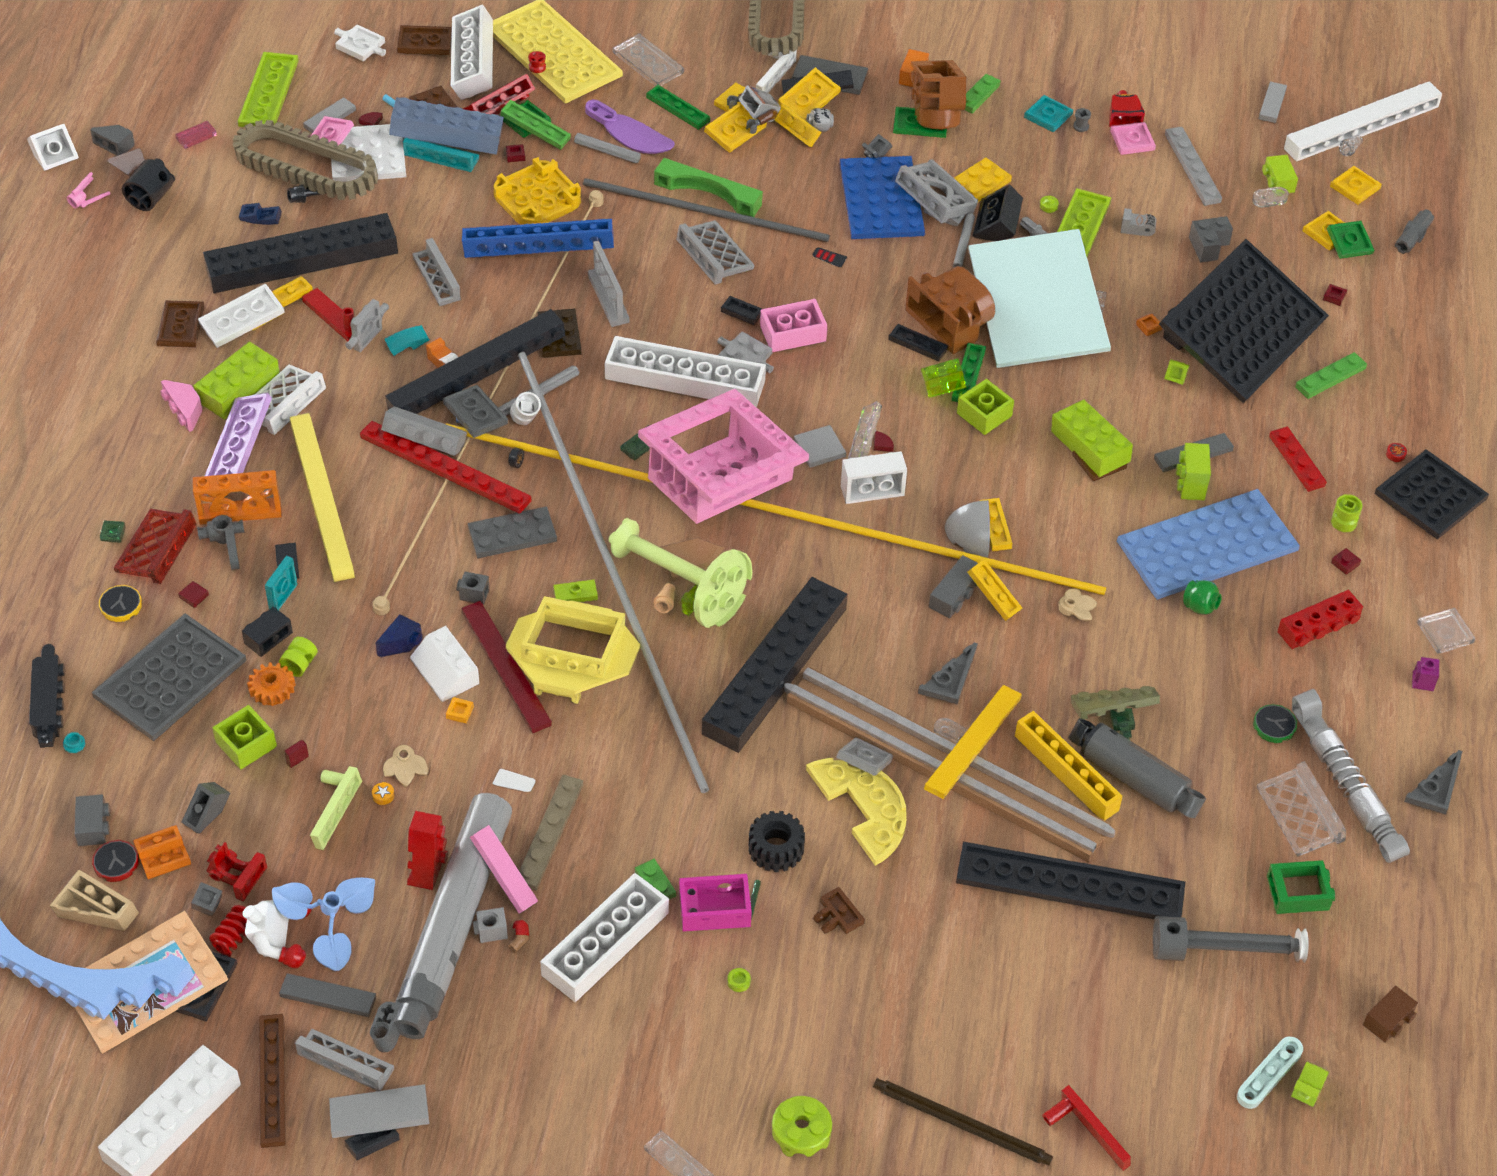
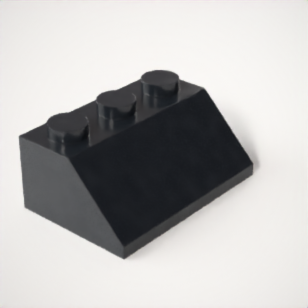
[973,184,1023,241]

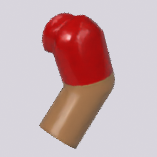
[508,920,530,953]

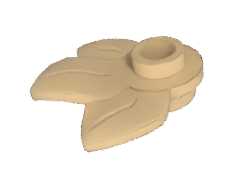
[1058,589,1097,620]
[383,745,428,787]

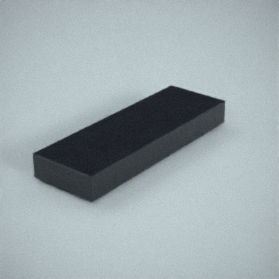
[888,324,948,362]

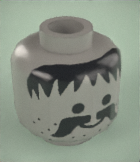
[806,108,834,132]

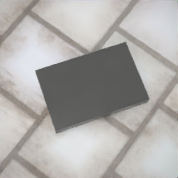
[443,385,508,438]

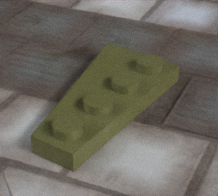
[1071,686,1160,719]

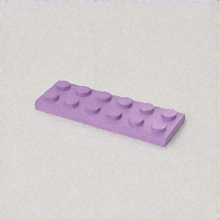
[204,393,272,496]

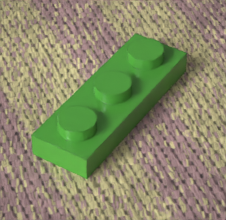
[965,74,1001,114]

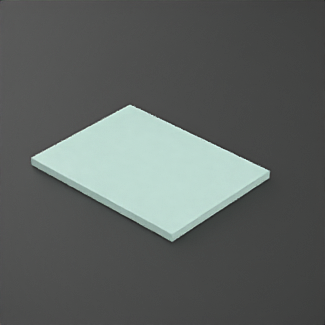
[968,229,1111,368]

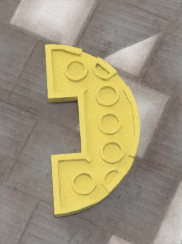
[806,758,907,866]

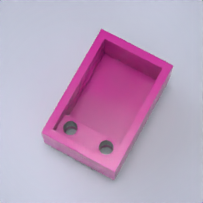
[679,874,752,932]

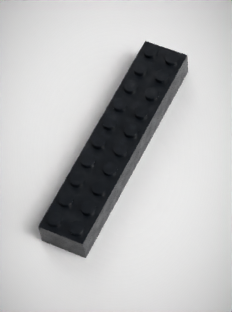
[203,213,398,294]
[702,577,848,753]

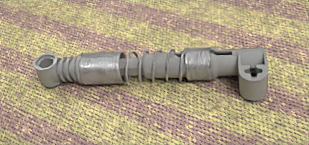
[1292,689,1410,863]

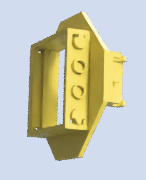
[506,596,640,704]

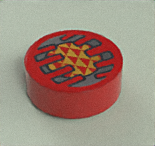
[1386,443,1407,462]

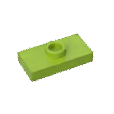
[553,579,598,602]

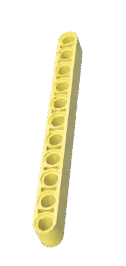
[289,413,355,582]

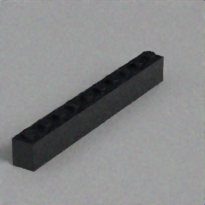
[385,309,565,414]

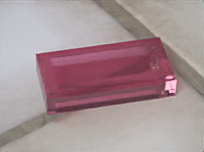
[175,121,217,149]

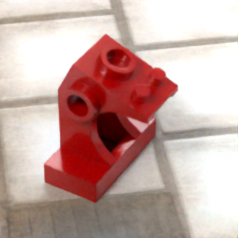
[206,842,267,902]

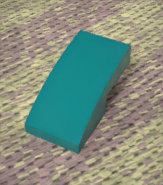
[384,325,430,356]

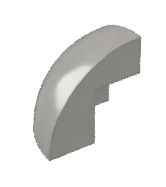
[945,500,990,558]

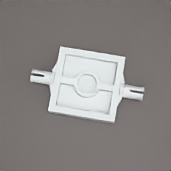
[334,25,386,61]

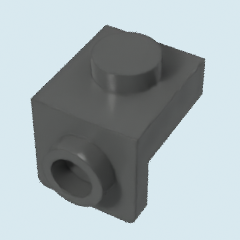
[862,134,893,158]

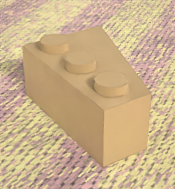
[50,870,139,931]

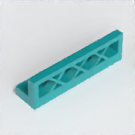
[403,138,479,172]

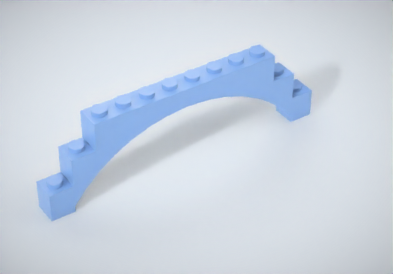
[0,919,194,1020]

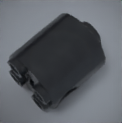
[122,158,175,211]

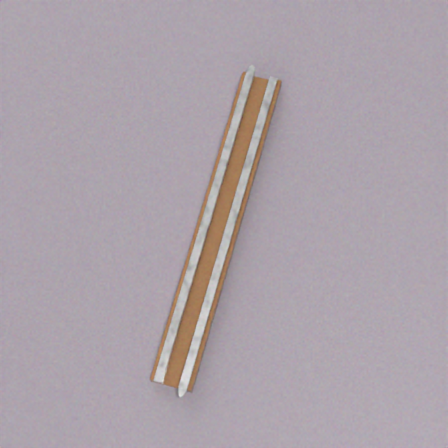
[784,667,1115,862]

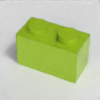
[1262,155,1298,195]

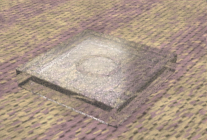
[1417,608,1476,654]

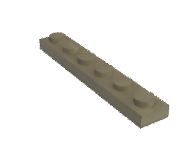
[519,775,584,891]

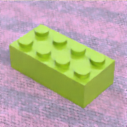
[193,341,280,420]
[1051,399,1133,477]

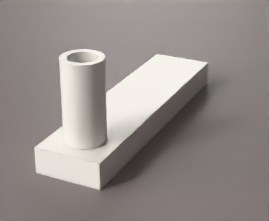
[756,50,797,93]

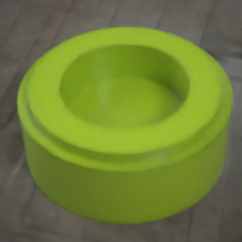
[727,968,751,992]

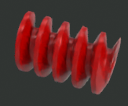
[209,905,247,957]

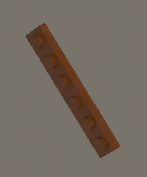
[259,1014,286,1148]

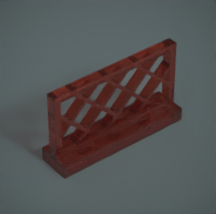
[114,509,197,584]

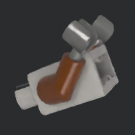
[727,85,781,134]

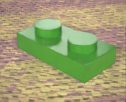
[635,858,676,900]

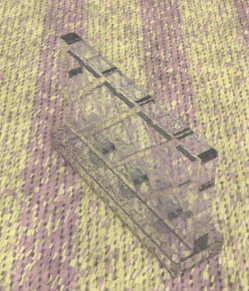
[1257,761,1346,857]

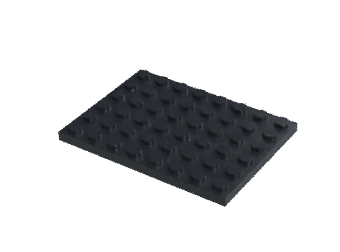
[1159,239,1329,404]

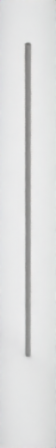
[518,352,709,793]

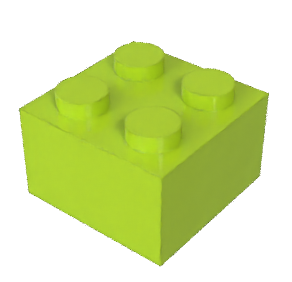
[957,379,1014,435]
[1176,443,1211,501]
[212,705,277,770]

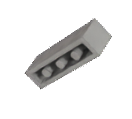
[381,406,467,456]

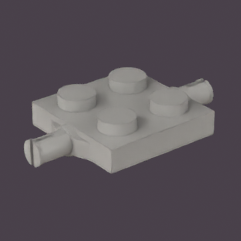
[345,299,389,353]
[717,331,774,373]

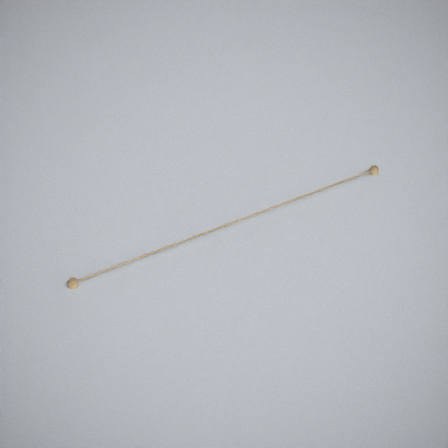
[373,190,604,615]

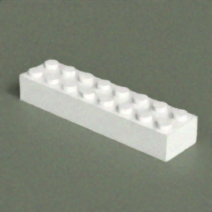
[605,336,766,407]

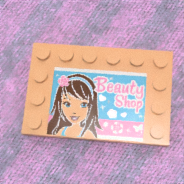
[75,911,228,1054]

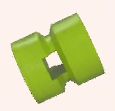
[1331,494,1363,532]
[279,636,318,677]

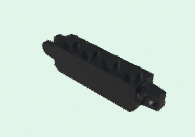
[29,644,65,748]

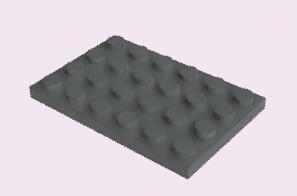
[92,613,247,741]

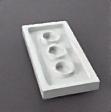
[198,284,285,348]

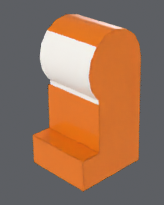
[426,337,458,368]

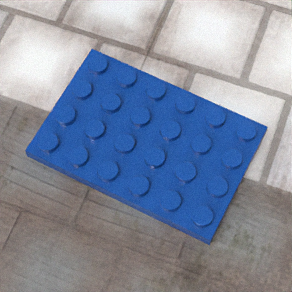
[840,156,925,239]

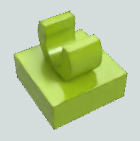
[1164,359,1190,385]

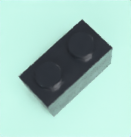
[242,606,293,657]

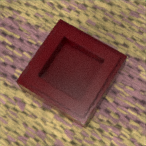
[505,144,526,163]
[1323,284,1348,306]
[178,581,209,608]
[284,740,309,768]

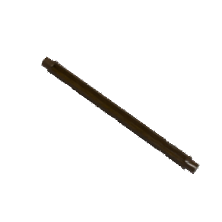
[873,1078,1054,1166]

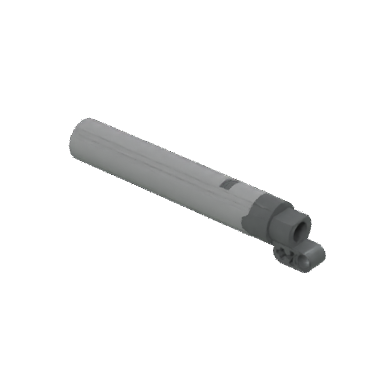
[370,793,512,1052]

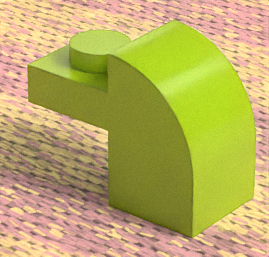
[1291,1061,1330,1107]

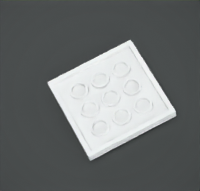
[331,124,406,182]

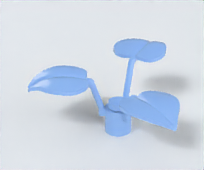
[272,878,375,971]

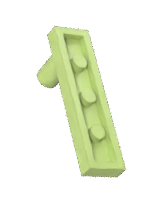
[310,766,362,850]

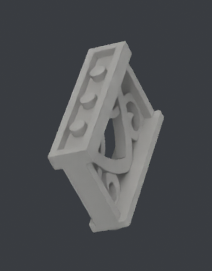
[895,159,978,223]

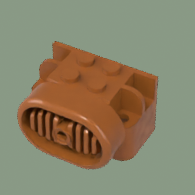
[911,60,967,129]
[905,266,995,354]

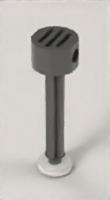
[1152,916,1309,963]

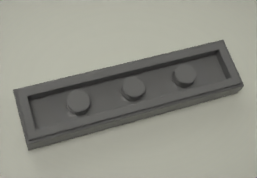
[1154,433,1234,472]
[279,973,376,1017]

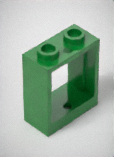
[1267,860,1335,914]

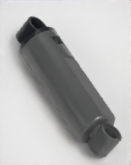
[1068,718,1206,818]

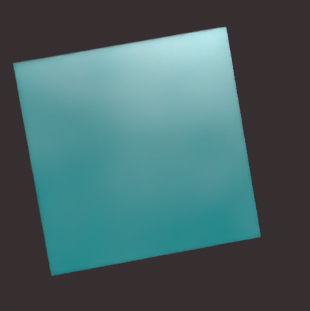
[1024,95,1073,132]
[265,556,298,610]

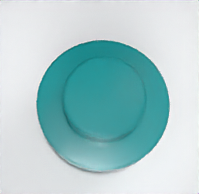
[63,732,86,753]

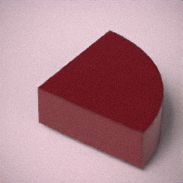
[358,112,383,126]
[874,431,894,452]

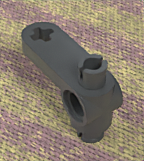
[197,515,245,570]

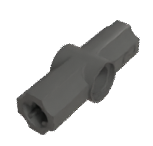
[1395,209,1434,254]

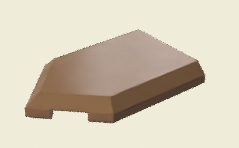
[660,537,724,579]

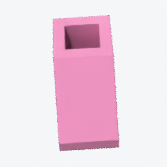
[160,380,202,432]

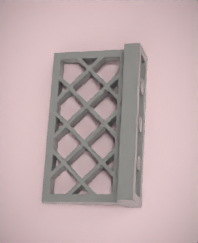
[676,220,754,284]
[588,241,630,327]

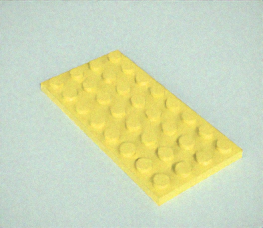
[493,0,623,104]

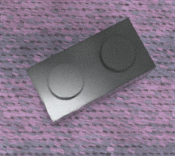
[75,794,110,846]

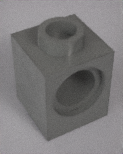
[456,571,490,605]
[191,882,222,917]

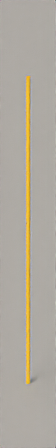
[446,423,1107,595]

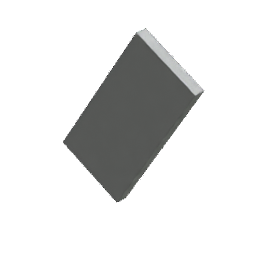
[792,55,868,95]

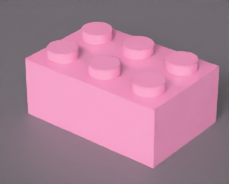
[760,299,827,352]

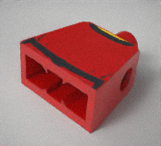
[1109,90,1145,127]

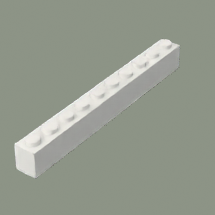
[1284,81,1442,162]

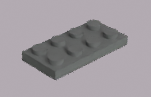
[468,506,557,559]

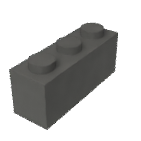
[929,555,978,619]

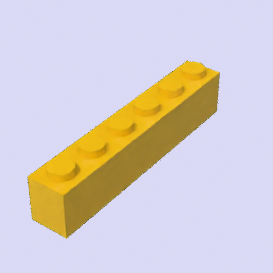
[1015,711,1123,821]

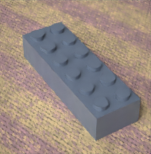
[389,97,504,155]

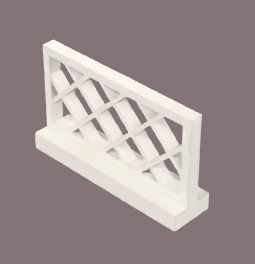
[255,364,326,435]

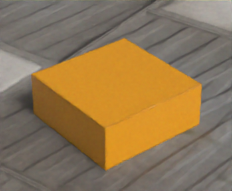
[446,697,474,724]

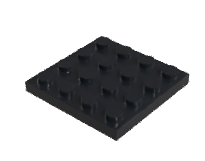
[1374,449,1489,540]

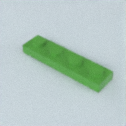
[500,100,571,150]
[1295,352,1367,399]

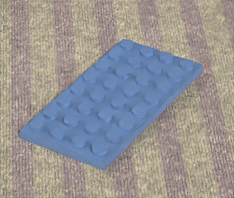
[1117,489,1300,600]

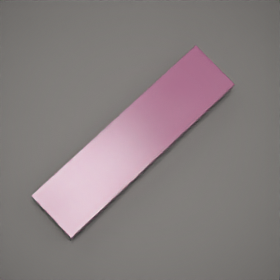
[470,825,538,914]

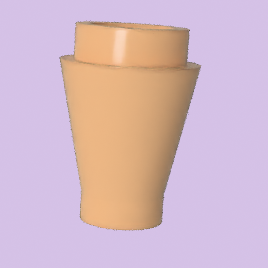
[654,583,676,613]

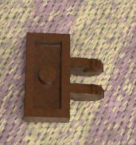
[813,887,865,934]

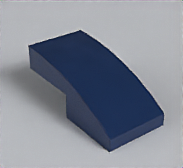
[239,203,282,225]

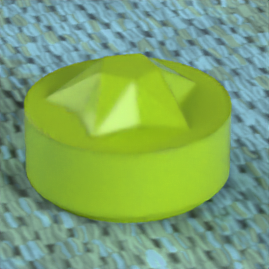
[1040,196,1059,213]

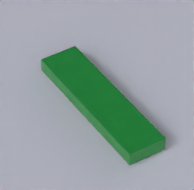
[646,85,710,130]
[951,343,987,402]

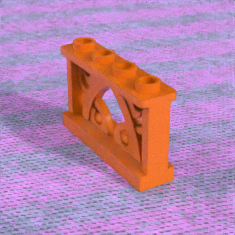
[193,470,282,525]

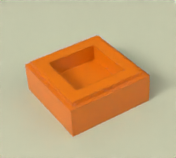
[1136,314,1162,336]

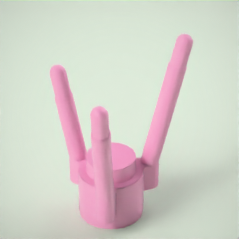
[67,172,110,208]

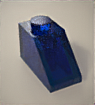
[375,614,423,657]

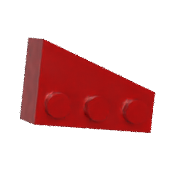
[407,811,448,890]

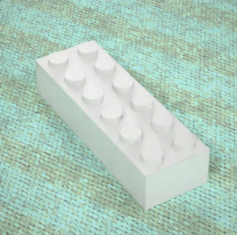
[451,5,493,100]
[540,873,669,1002]
[98,1045,241,1176]

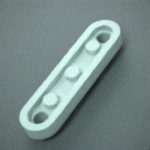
[1237,1037,1303,1109]

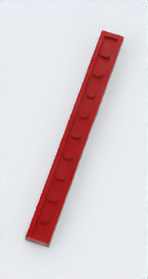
[360,421,532,514]

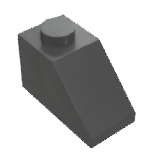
[90,125,135,156]
[181,782,230,833]

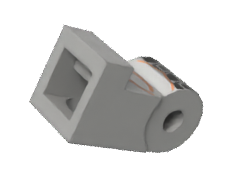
[1121,208,1157,236]

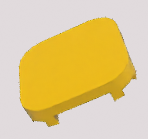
[493,157,581,225]

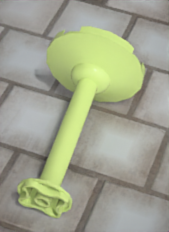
[609,518,752,628]

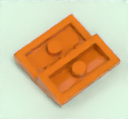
[133,825,191,880]

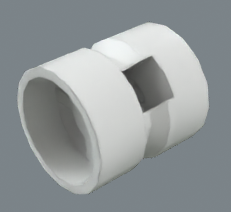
[510,392,541,425]

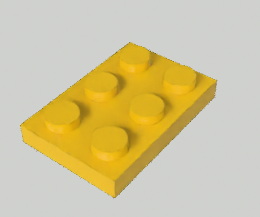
[778,67,841,120]
[704,102,767,153]
[954,158,1012,202]

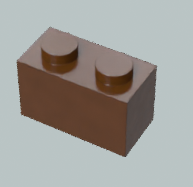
[1363,985,1418,1043]

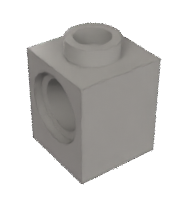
[473,907,508,943]

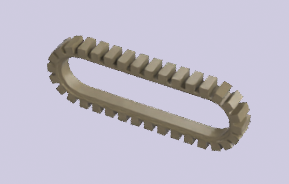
[748,0,805,56]
[233,120,378,200]

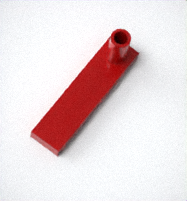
[302,288,354,342]
[1042,1085,1131,1171]

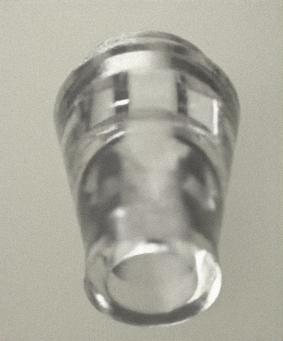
[1339,135,1363,156]

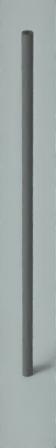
[583,178,830,242]

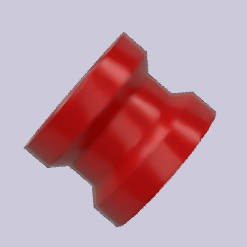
[528,51,546,73]

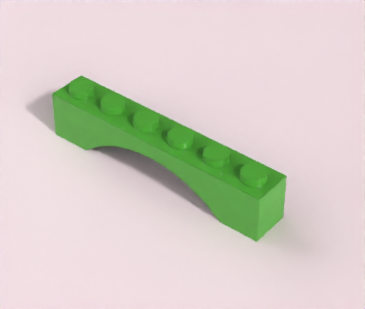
[654,158,763,217]

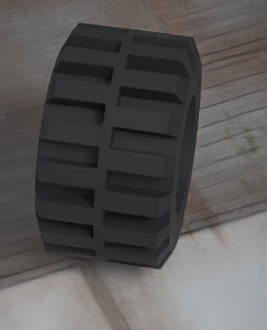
[748,811,805,872]

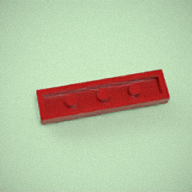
[1269,426,1327,492]

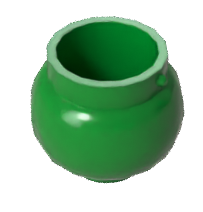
[1183,580,1222,615]

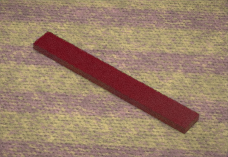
[461,601,552,734]

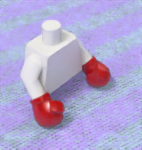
[243,900,312,969]

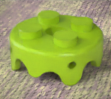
[772,1096,832,1157]

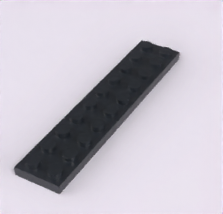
[956,841,1186,919]

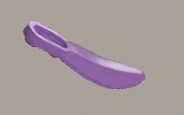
[585,100,675,154]

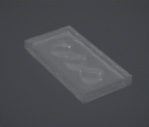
[613,33,684,86]

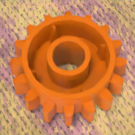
[247,662,296,706]

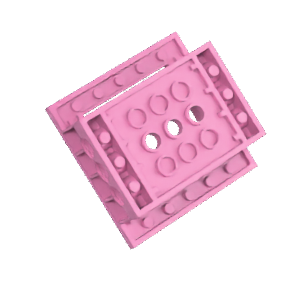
[638,389,809,524]

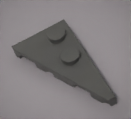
[918,642,978,704]
[1404,750,1463,815]

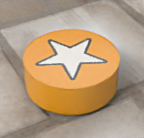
[372,782,395,805]

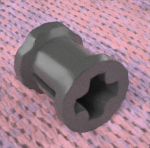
[1073,108,1091,132]

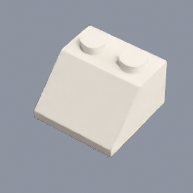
[27,124,79,171]

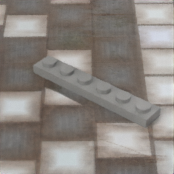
[1165,127,1222,206]

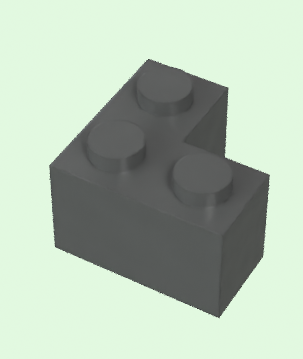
[1189,216,1233,263]

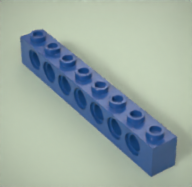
[462,219,614,258]

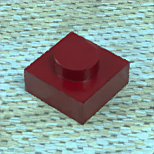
[1331,548,1361,575]

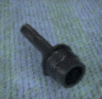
[287,184,327,203]

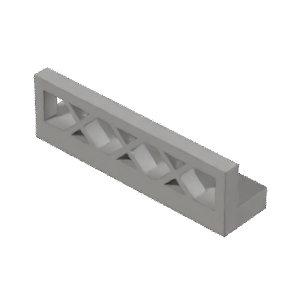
[412,238,461,306]
[295,1029,394,1091]

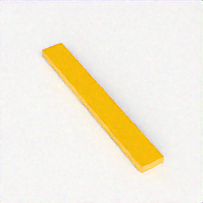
[924,685,1022,799]

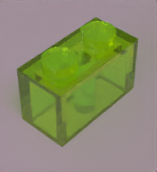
[921,358,966,398]

